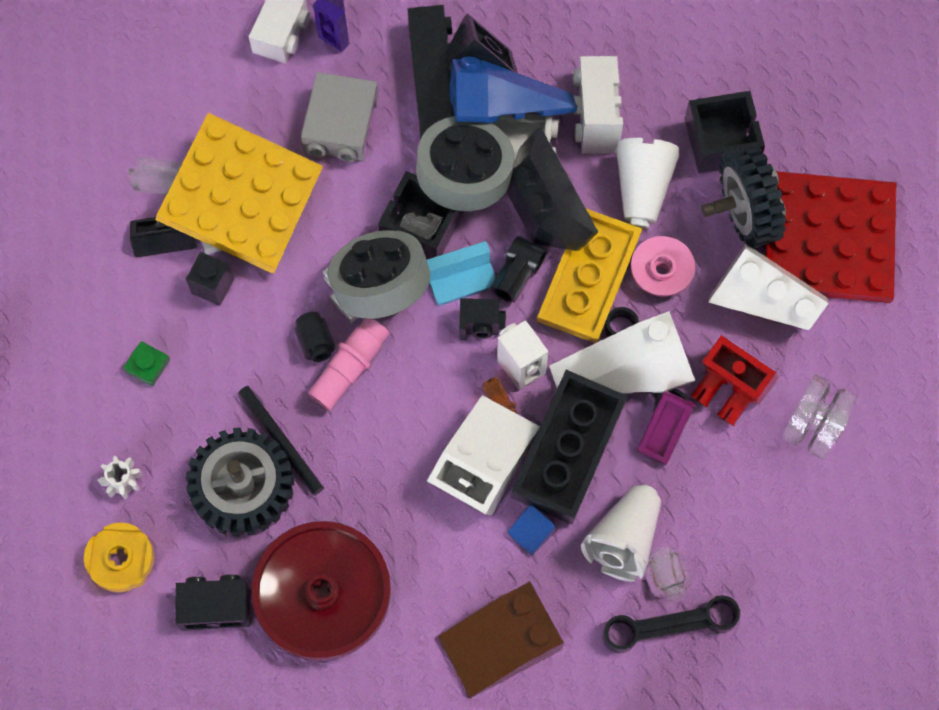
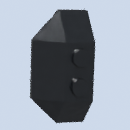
[507,128,598,251]

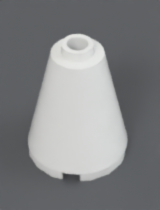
[616,138,679,229]
[581,485,661,582]

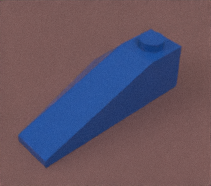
[449,57,577,123]

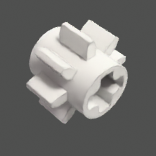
[98,456,142,499]

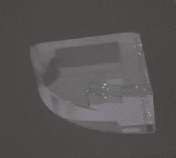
[400,212,443,240]

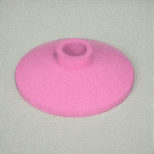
[631,236,695,297]

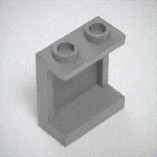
[301,72,379,162]

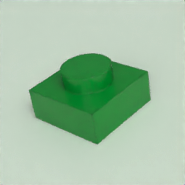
[123,341,170,386]

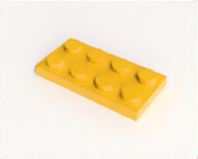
[537,209,642,343]

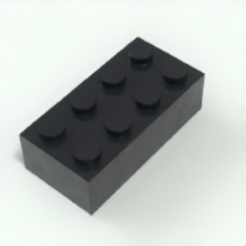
[510,369,628,525]

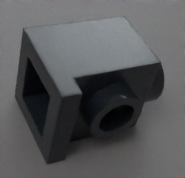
[459,298,506,340]

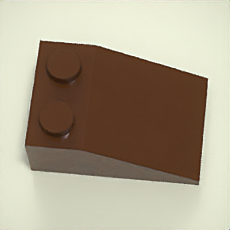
[438,582,564,699]

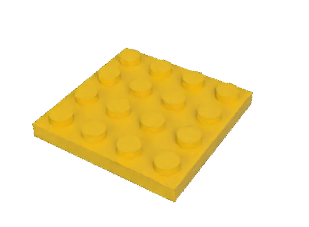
[155,112,323,274]

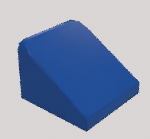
[507,504,556,556]

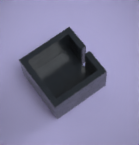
[684,91,765,173]
[378,171,464,260]

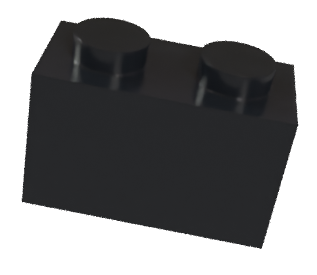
[176,575,250,631]

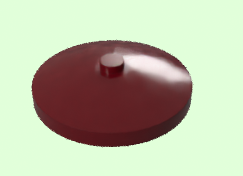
[252,521,391,660]

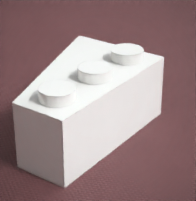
[573,56,623,154]
[708,244,828,330]

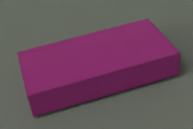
[636,390,695,465]

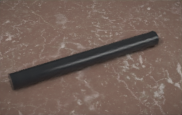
[238,386,324,496]

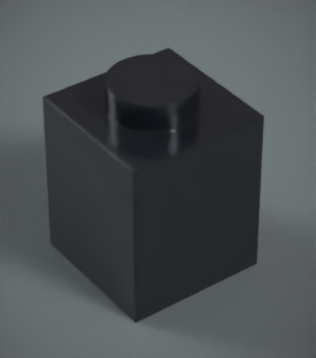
[186,252,234,306]

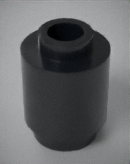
[295,312,335,362]

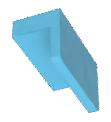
[427,241,496,306]

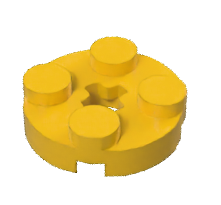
[84,523,155,592]

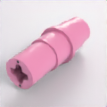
[307,319,390,411]

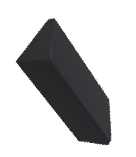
[130,217,197,257]

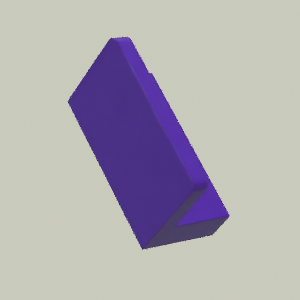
[313,0,349,52]

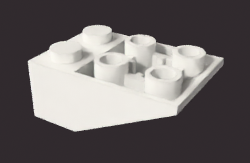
[427,395,540,515]

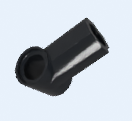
[491,236,547,303]

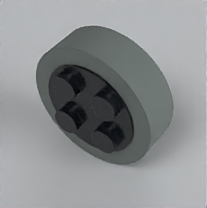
[416,116,514,211]
[328,230,430,319]

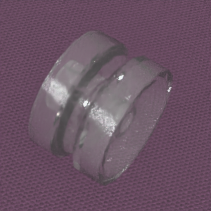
[781,374,858,460]

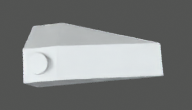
[549,311,695,394]

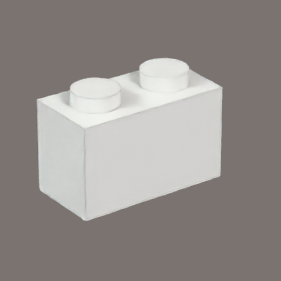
[249,0,311,64]
[497,320,549,391]

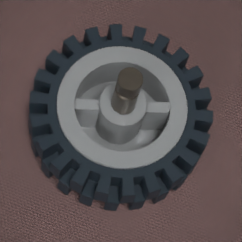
[701,144,786,248]
[186,427,294,537]

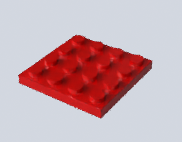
[765,171,897,303]

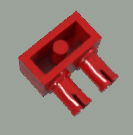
[689,335,778,427]

